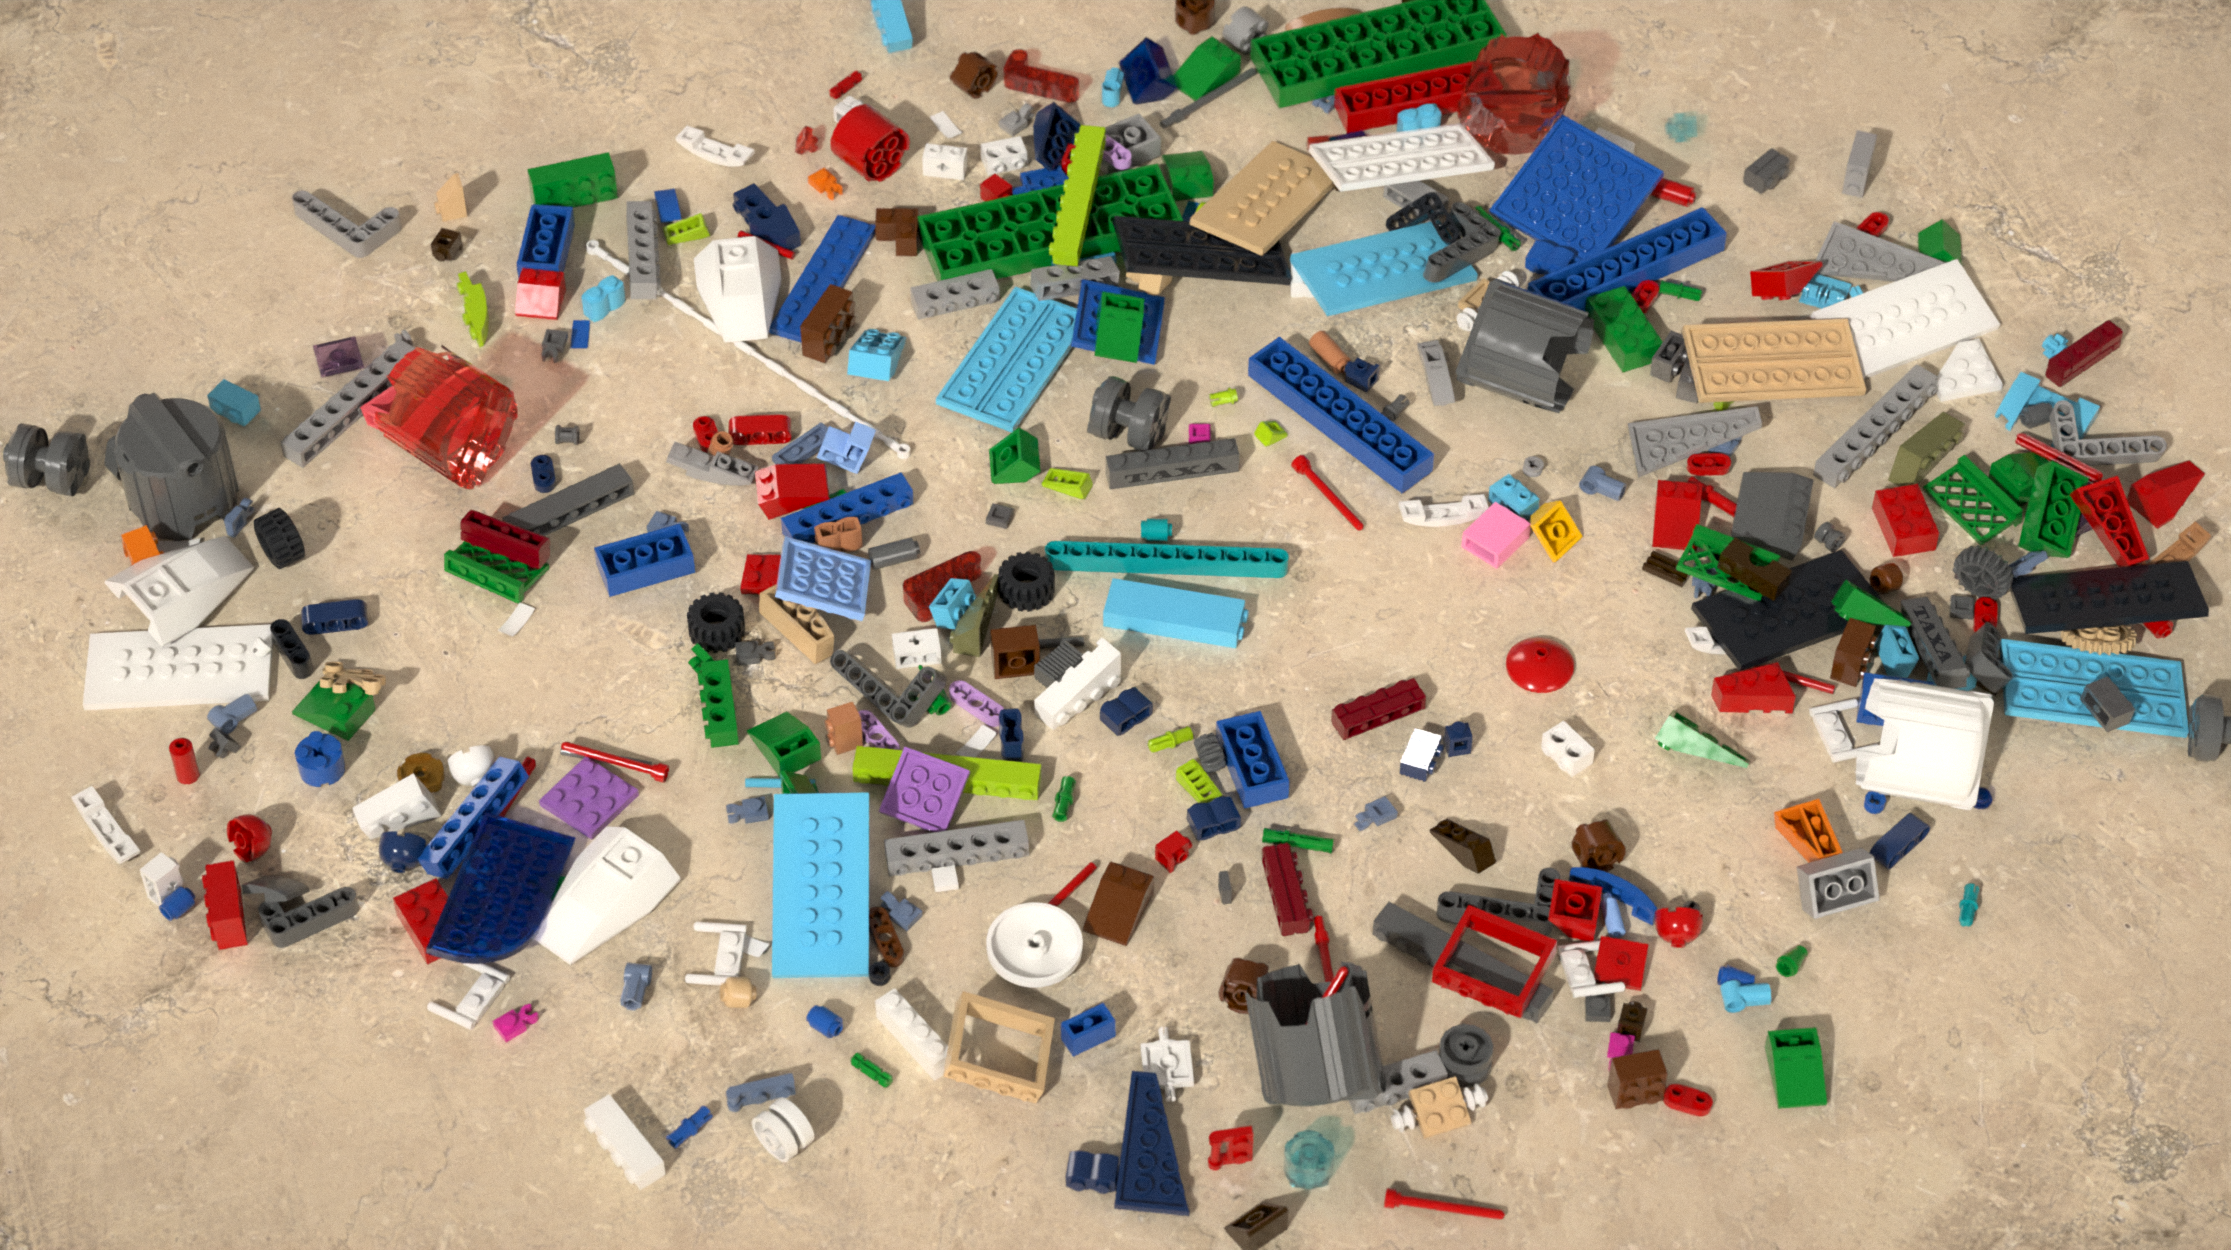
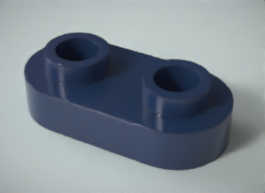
[531,455,556,493]

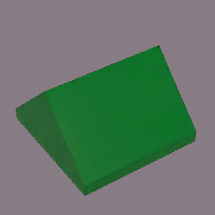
[1918,219,1962,265]

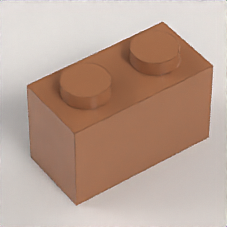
[824,701,863,755]

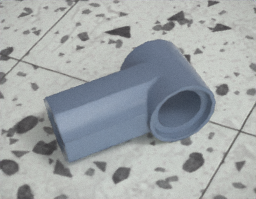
[1579,466,1627,501]
[207,694,257,734]
[620,962,652,1011]

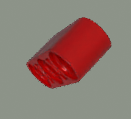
[728,415,792,445]

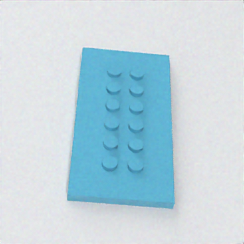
[1290,220,1478,317]
[936,287,1077,433]
[1999,639,2189,738]
[772,793,869,978]

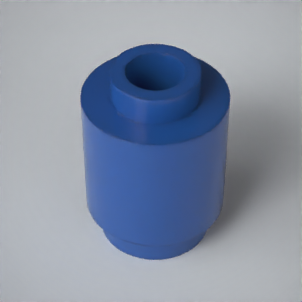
[159,886,195,921]
[806,1005,843,1038]

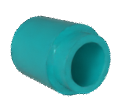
[1141,518,1172,541]

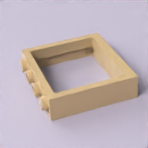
[943,991,1055,1104]

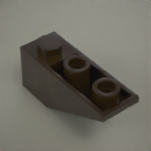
[1429,819,1497,874]

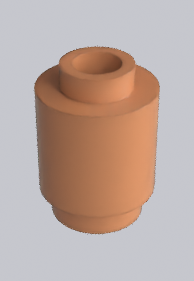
[708,431,733,456]

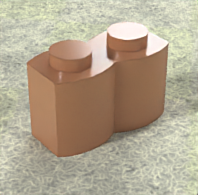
[814,517,863,552]

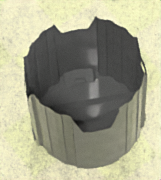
[1456,278,1595,413]
[114,393,239,541]
[1245,961,1386,1106]

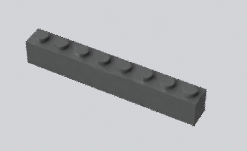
[1372,902,1554,1023]

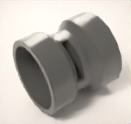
[1814,521,1846,552]

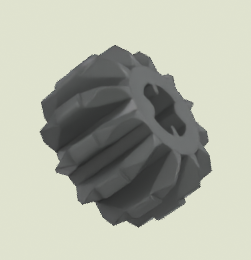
[1194,733,1226,773]

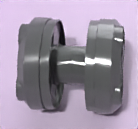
[1087,376,1171,451]
[3,423,90,497]
[2188,694,2231,762]

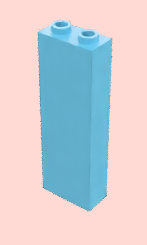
[1103,578,1249,648]

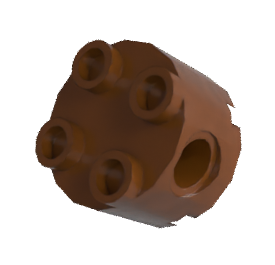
[1175,0,1215,35]
[949,51,998,99]
[1571,819,1626,872]
[1218,958,1269,1015]

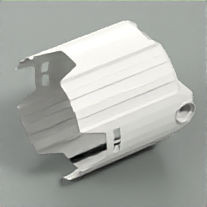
[1856,679,1994,810]

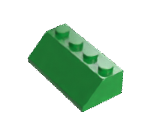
[2018,461,2089,558]

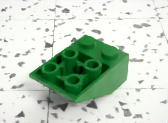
[1094,291,1144,363]
[747,711,821,777]
[1765,1027,1827,1109]

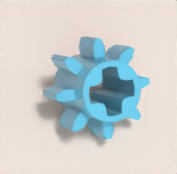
[2042,333,2068,359]

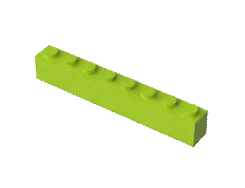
[1049,125,1106,267]
[852,746,1041,800]

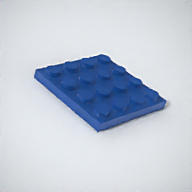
[1071,279,1165,365]

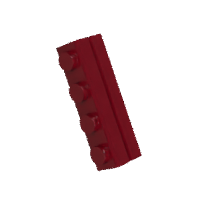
[2045,320,2123,387]
[460,510,550,569]
[1331,678,1426,740]
[1261,843,1313,936]

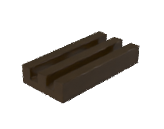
[1642,551,1690,587]

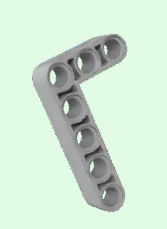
[292,191,401,258]
[2049,400,2167,466]

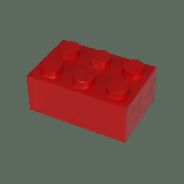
[1872,484,1939,557]
[202,860,248,950]
[393,878,471,965]

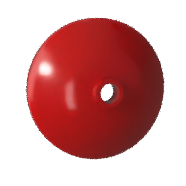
[1506,637,1574,693]

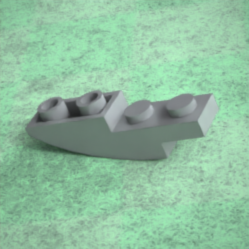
[1417,340,1455,406]
[666,442,758,486]

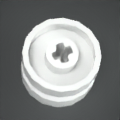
[752,1098,814,1162]

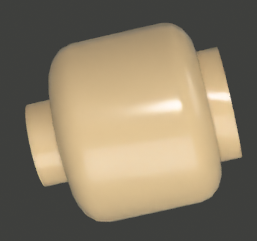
[720,977,757,1008]

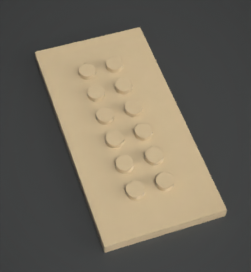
[1190,141,1335,256]
[1682,319,1866,403]

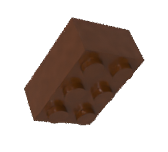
[800,284,856,363]

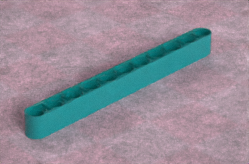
[1045,541,1289,578]

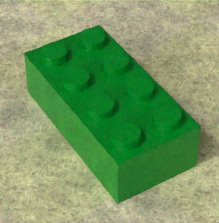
[527,152,618,208]
[1585,286,1663,373]

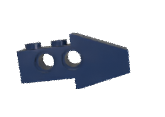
[732,183,801,251]

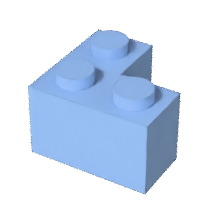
[817,422,876,474]

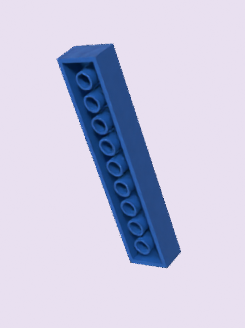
[1527,207,1727,311]
[1248,337,1434,493]

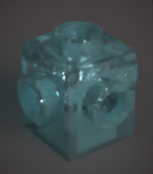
[1665,113,1697,142]

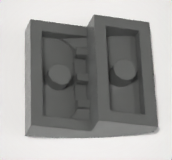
[242,875,310,902]

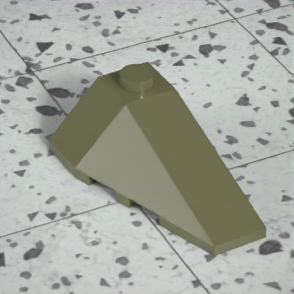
[950,574,999,657]

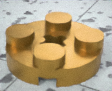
[397,753,445,793]

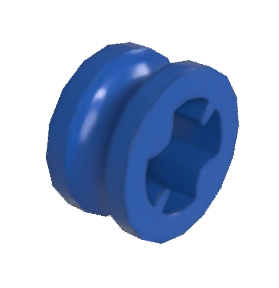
[1864,791,1886,814]

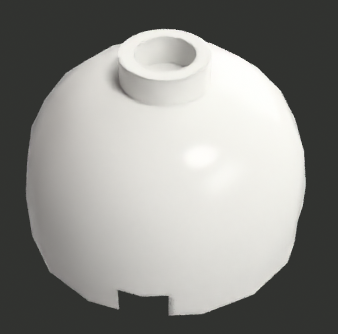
[448,745,495,788]

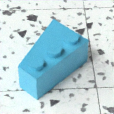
[870,0,913,53]

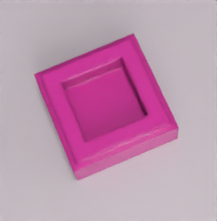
[1189,424,1211,444]

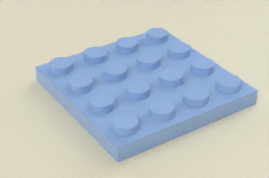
[775,536,871,621]

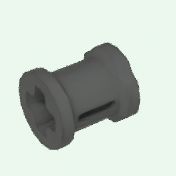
[555,425,580,445]

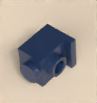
[1344,357,1380,393]
[1443,721,1473,757]

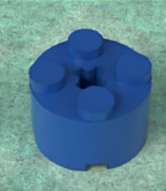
[294,731,345,787]

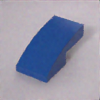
[654,188,681,223]

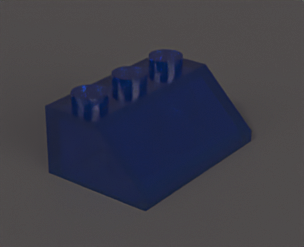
[1118,37,1177,105]

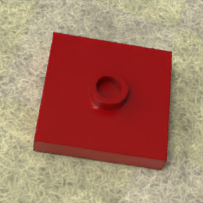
[1594,936,1649,991]

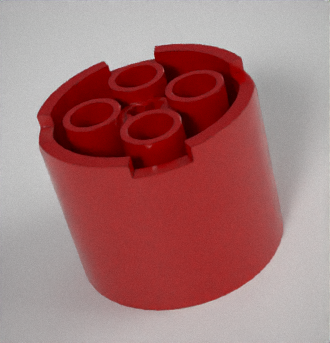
[830,104,910,182]

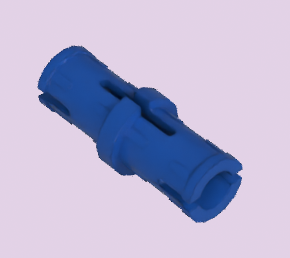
[666,1105,713,1149]

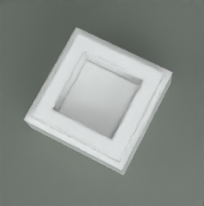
[931,865,959,892]

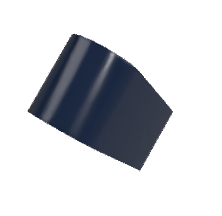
[301,599,368,635]
[1869,812,1930,870]

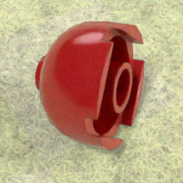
[227,814,272,862]
[1655,907,1703,948]

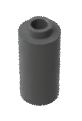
[868,538,920,570]

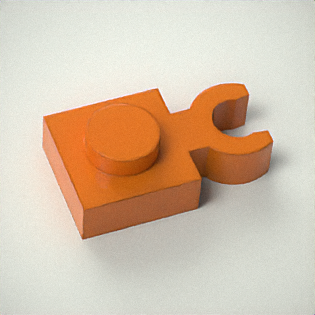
[808,168,843,200]

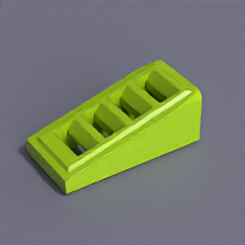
[663,213,710,245]
[1041,468,1093,500]
[1176,759,1223,803]

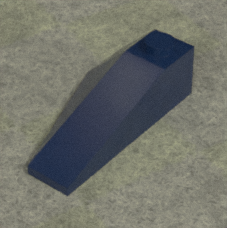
[1033,101,1081,172]

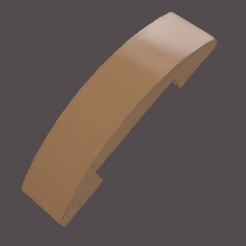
[1285,8,1362,31]
[2141,521,2211,565]

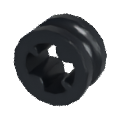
[869,962,891,986]

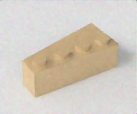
[759,584,834,664]

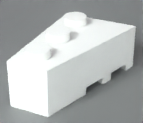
[352,773,442,840]

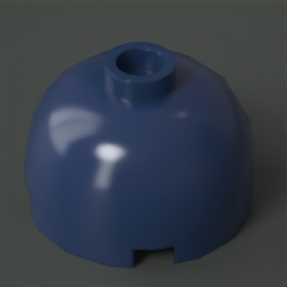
[378,831,427,873]

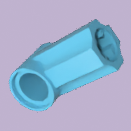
[1102,67,1124,107]
[1720,980,1771,1013]

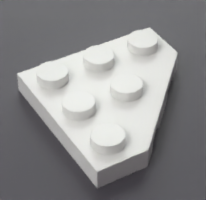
[1936,338,2003,402]

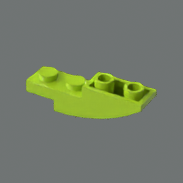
[456,271,489,347]

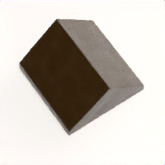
[1224,1201,1289,1250]

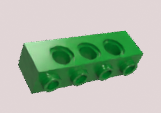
[697,659,739,748]

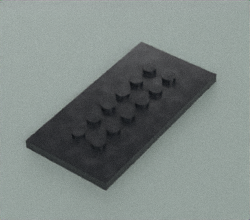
[1113,216,1292,285]
[1691,550,1885,671]
[2009,561,2209,634]

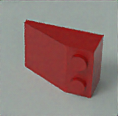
[1750,261,1823,300]
[755,464,830,520]
[1652,480,1702,551]

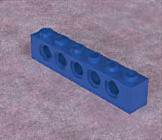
[781,472,914,543]
[418,756,529,879]

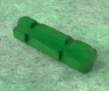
[850,1053,893,1088]

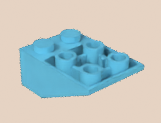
[847,329,906,381]

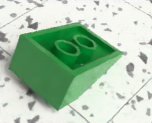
[1169,36,1241,101]
[1162,151,1214,201]
[1988,452,2049,507]
[1831,579,1911,627]
[292,680,376,741]

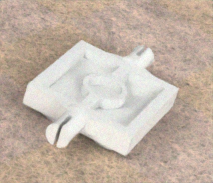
[1141,1027,1194,1102]

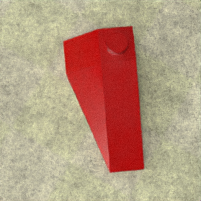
[2127,460,2205,529]

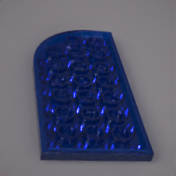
[426,812,576,964]

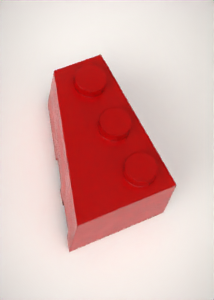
[1711,662,1796,714]

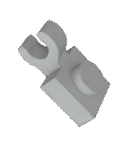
[999,103,1034,137]

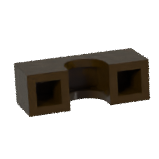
[1717,537,1792,601]

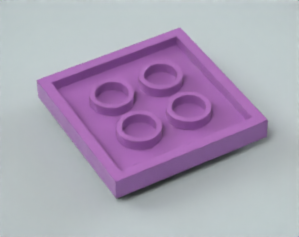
[879,747,971,833]
[539,757,639,840]

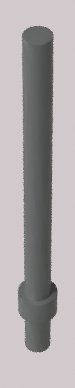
[1160,68,1256,129]

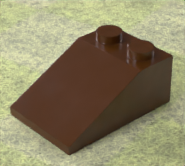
[1082,861,1154,946]

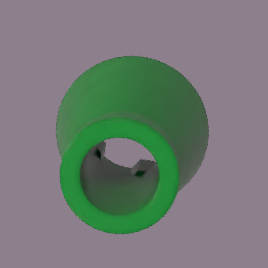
[1776,945,1808,977]

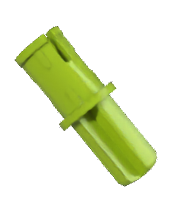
[1147,726,1193,753]

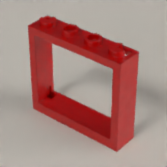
[1432,905,1557,1019]

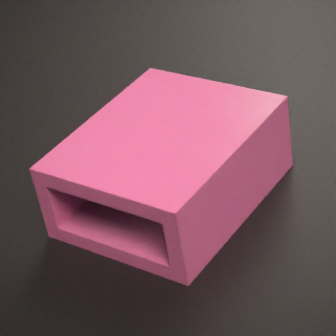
[1462,502,1530,569]

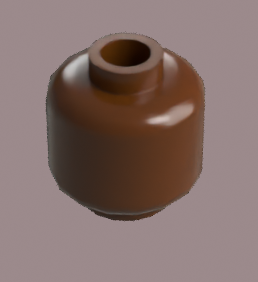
[1869,563,1903,594]

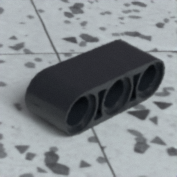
[270,619,313,679]

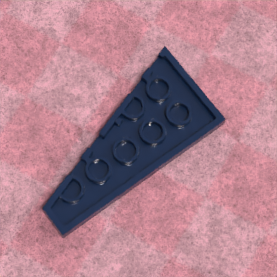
[1114,1071,1189,1216]

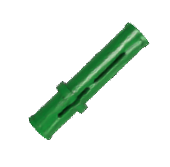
[1475,206,1521,252]
[1262,828,1334,854]

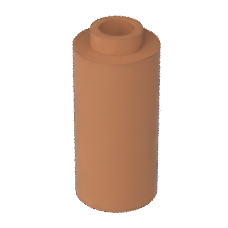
[1309,330,1351,374]

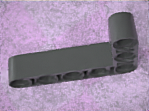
[1423,202,1501,283]
[830,650,946,728]
[1436,868,1560,936]

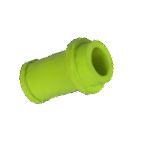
[1209,387,1238,407]

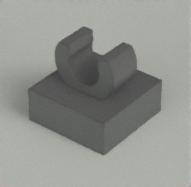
[208,728,241,759]

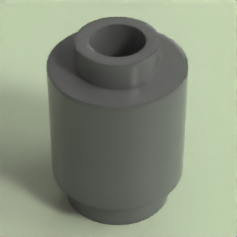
[2020,402,2053,429]

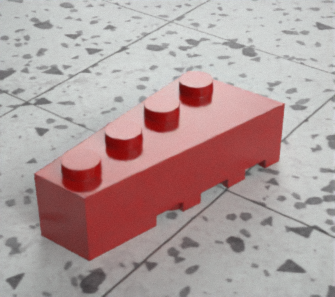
[2069,475,2149,567]

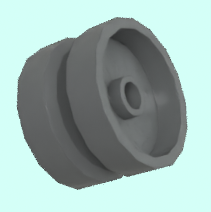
[1439,1024,1493,1088]

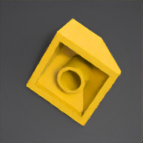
[1530,500,1583,562]

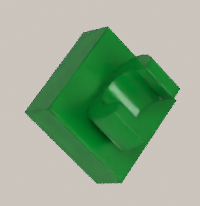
[688,643,714,673]

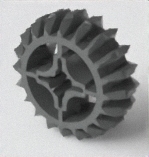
[1952,545,2014,601]

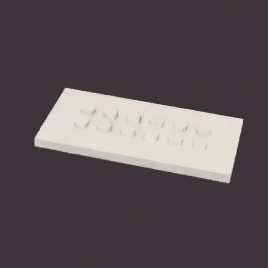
[1309,123,1494,192]
[1811,259,2000,379]
[83,624,273,710]

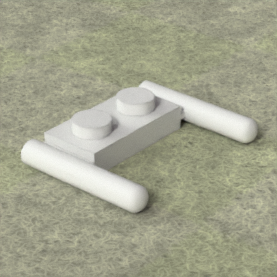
[1809,699,1878,763]
[685,922,747,985]
[1557,940,1625,998]
[427,956,510,1030]

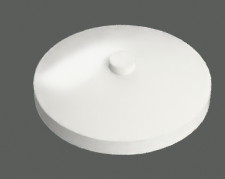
[986,902,1083,987]

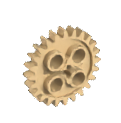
[2060,625,2137,655]

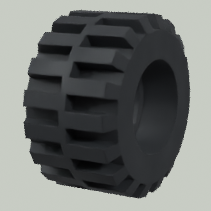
[254,508,305,569]
[998,551,1055,612]
[687,592,745,653]

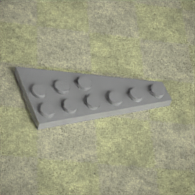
[1815,221,1945,282]
[1628,406,1762,477]

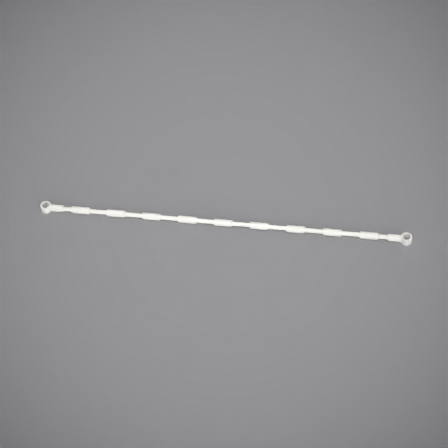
[586,240,910,459]

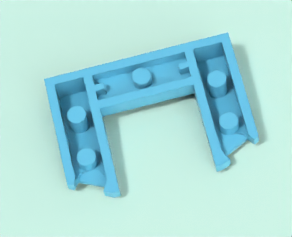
[1995,372,2100,448]

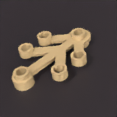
[320,661,386,695]

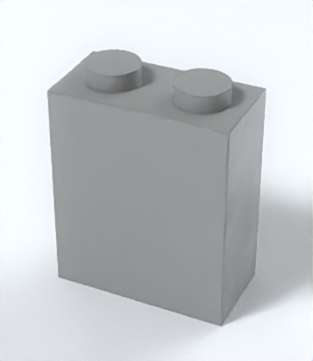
[1842,130,1877,198]

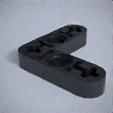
[1386,192,1461,245]

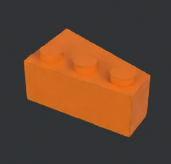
[121,525,164,566]
[1774,799,1843,863]

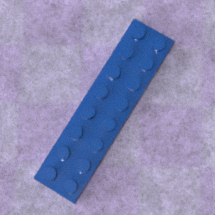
[769,215,876,342]

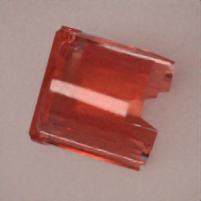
[1457,32,1571,155]
[374,345,518,490]

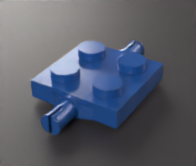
[1012,165,1069,195]

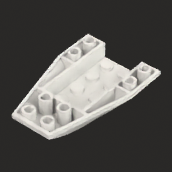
[694,236,782,343]
[105,536,254,647]
[533,826,680,965]

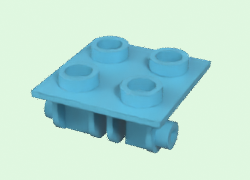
[1799,274,1852,309]

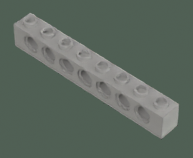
[281,339,421,468]
[1813,364,1938,488]

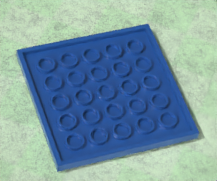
[1489,114,1664,263]

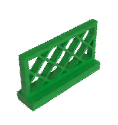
[1923,455,2023,546]
[1676,524,1781,601]
[444,541,549,604]

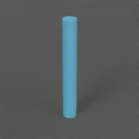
[745,778,816,788]

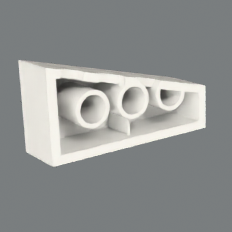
[1034,638,1121,730]

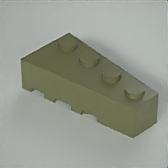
[1888,411,1965,487]

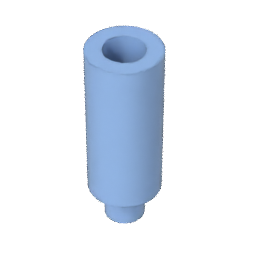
[1600,893,1626,938]

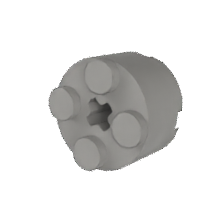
[1222,6,1269,55]

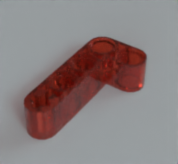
[1003,49,1079,103]
[903,551,982,622]

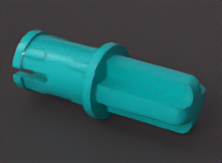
[1959,883,1980,927]

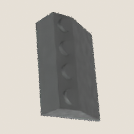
[1730,472,1814,561]

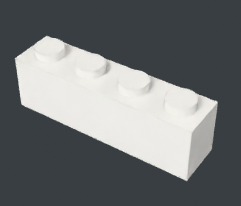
[875,988,948,1081]
[584,1094,665,1190]

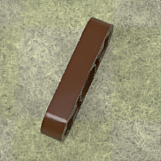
[869,907,904,968]

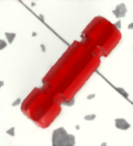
[829,70,862,99]

